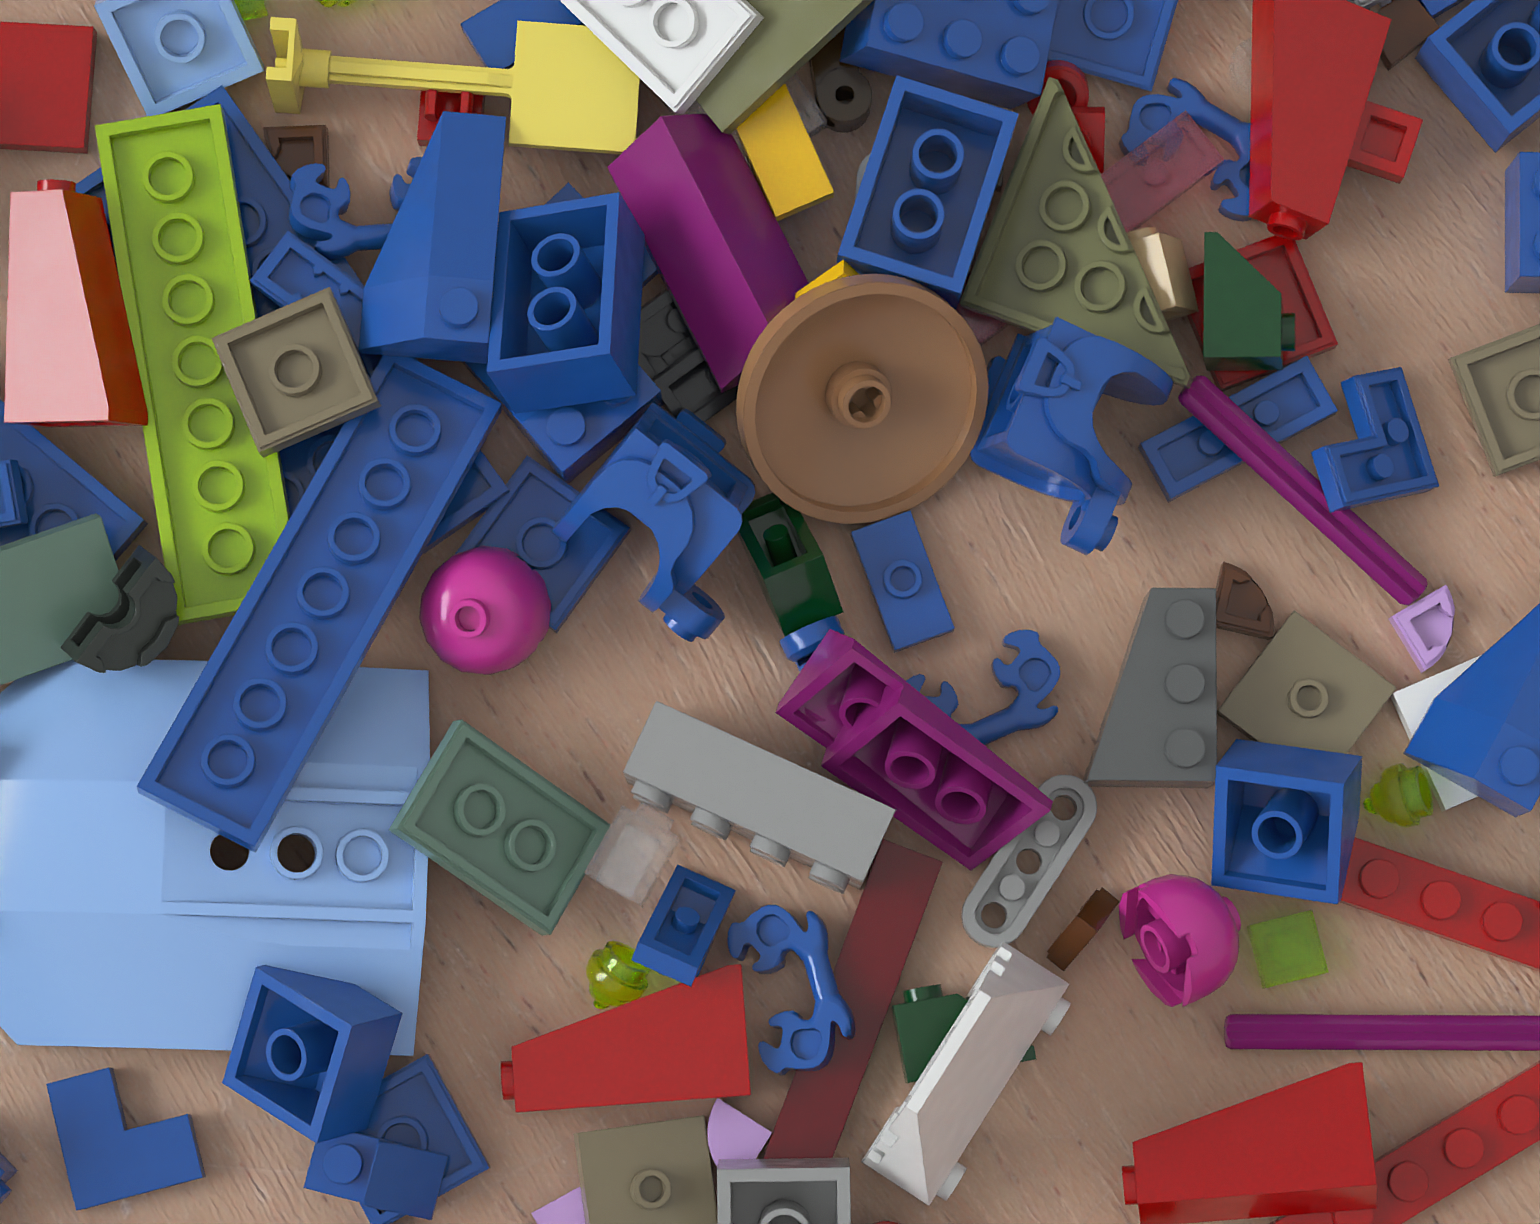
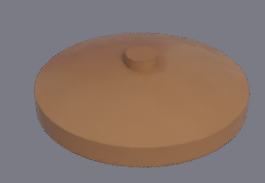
[736,274,989,524]

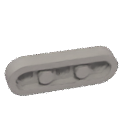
[961,775,1097,948]

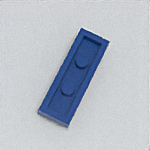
[1138,356,1338,503]

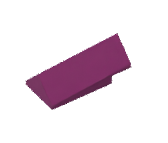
[608,113,809,393]
[775,629,1053,871]

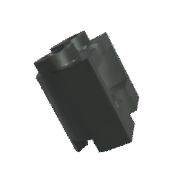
[60,545,179,673]

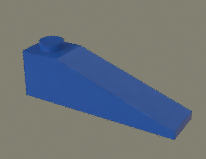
[359,111,506,364]
[1403,603,1540,818]

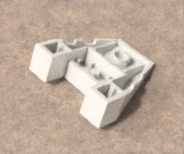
[861,941,1071,1205]

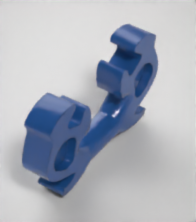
[1119,78,1252,222]
[288,157,422,260]
[906,630,1060,745]
[727,905,855,1076]

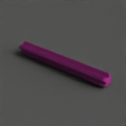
[1178,375,1428,606]
[1224,1014,1540,1051]

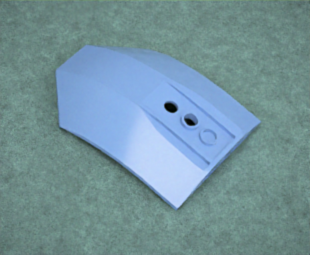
[0,659,430,1056]

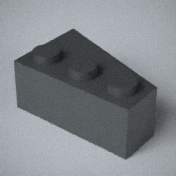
[1083,588,1217,788]

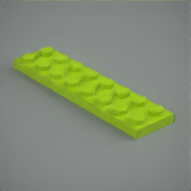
[95,104,290,625]

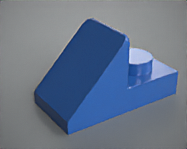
[631,864,736,987]
[303,1132,449,1220]

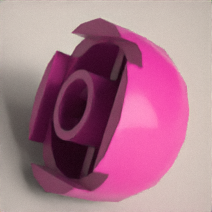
[419,546,551,675]
[1119,874,1241,1007]

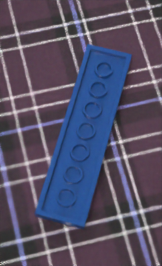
[137,355,502,853]

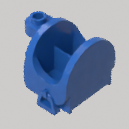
[970,317,1174,555]
[551,401,756,642]

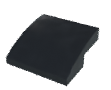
[638,288,738,422]

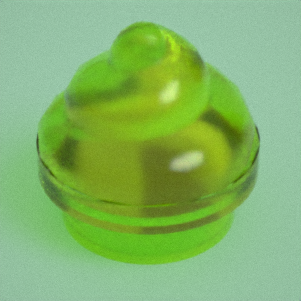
[1363,763,1433,828]
[585,941,651,1009]

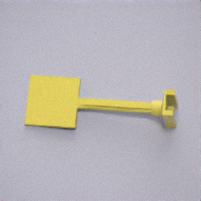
[266,17,640,154]

